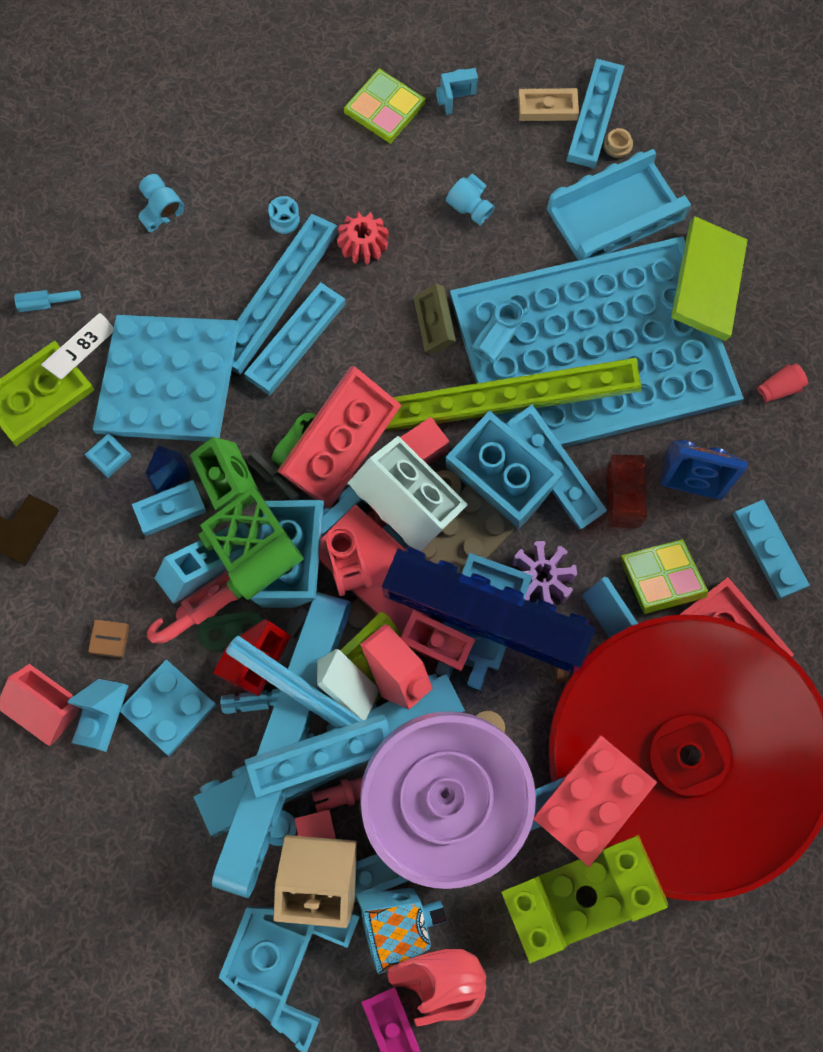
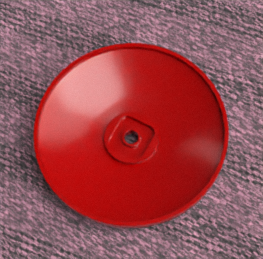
[549,614,823,901]

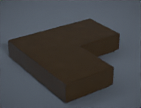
[0,494,59,566]

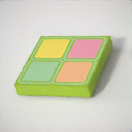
[344,68,426,144]
[621,539,708,614]

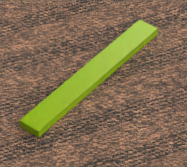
[386,357,642,431]

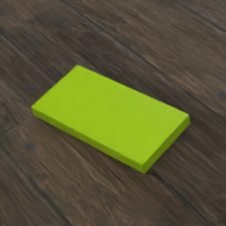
[671,216,747,341]

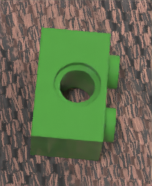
[190,437,260,511]

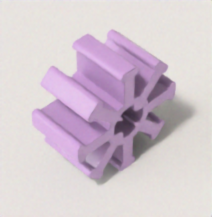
[512,541,577,612]

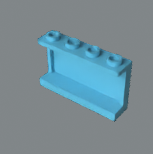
[547,149,691,261]

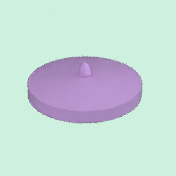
[360,711,536,889]

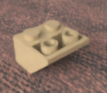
[274,835,357,928]

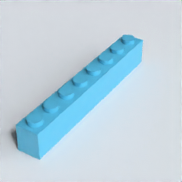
[194,673,465,838]

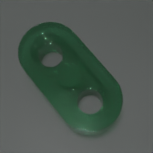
[197,611,263,652]

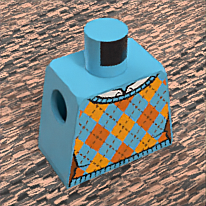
[356,888,446,974]

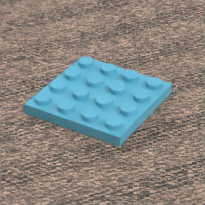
[93,315,239,442]

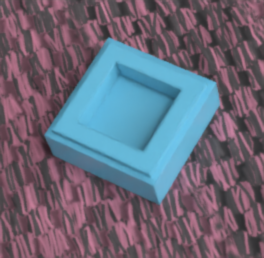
[85,433,132,478]

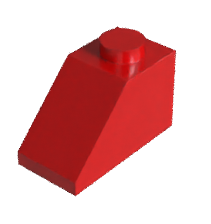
[213,620,291,696]

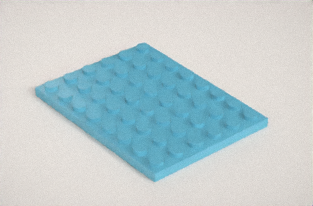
[449,236,744,448]

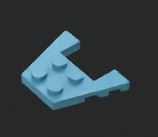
[219,906,361,1052]

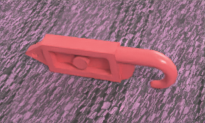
[147,570,238,644]

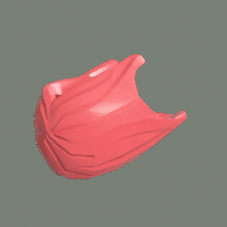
[387,949,486,1026]

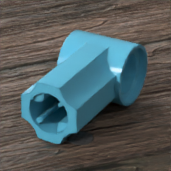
[471,299,523,364]

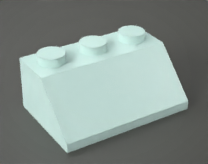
[348,436,468,553]

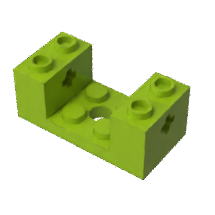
[501,835,668,963]

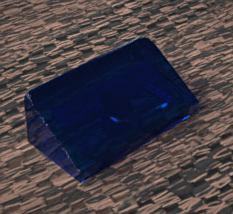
[145,446,190,494]

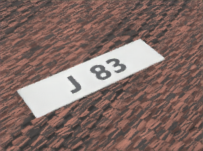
[41,313,114,379]

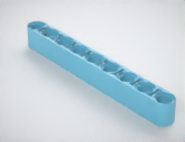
[212,592,351,898]

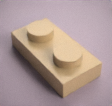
[518,88,579,121]

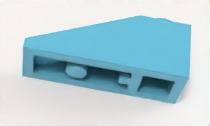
[154,523,250,604]

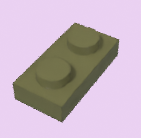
[414,283,456,354]

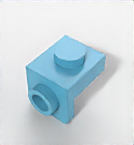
[436,68,478,115]

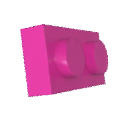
[361,987,421,1052]

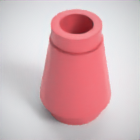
[757,363,808,403]

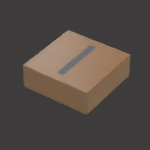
[88,620,130,658]

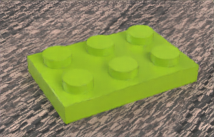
[0,341,95,446]

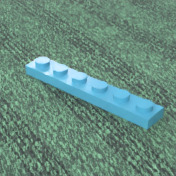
[231,214,338,375]

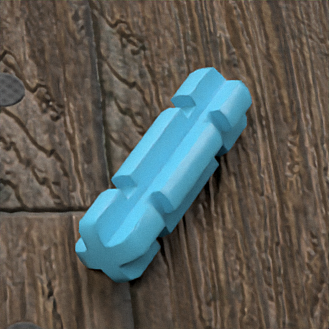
[220,689,280,714]

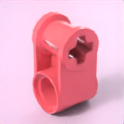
[326,527,373,596]

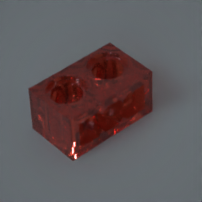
[606,454,647,528]

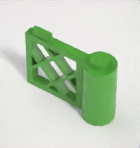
[198,486,304,600]

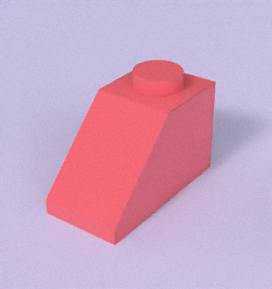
[360,624,433,709]

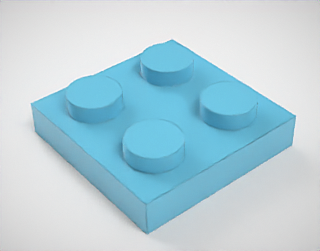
[120,659,217,757]

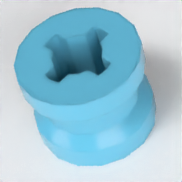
[268,196,300,234]

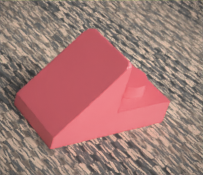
[400,610,476,671]

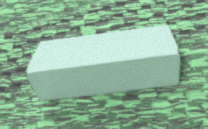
[317,649,378,721]

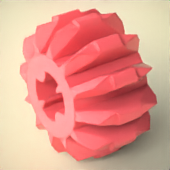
[337,211,388,265]

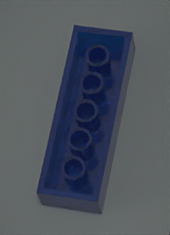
[382,547,596,674]

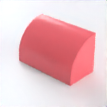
[0,664,80,746]

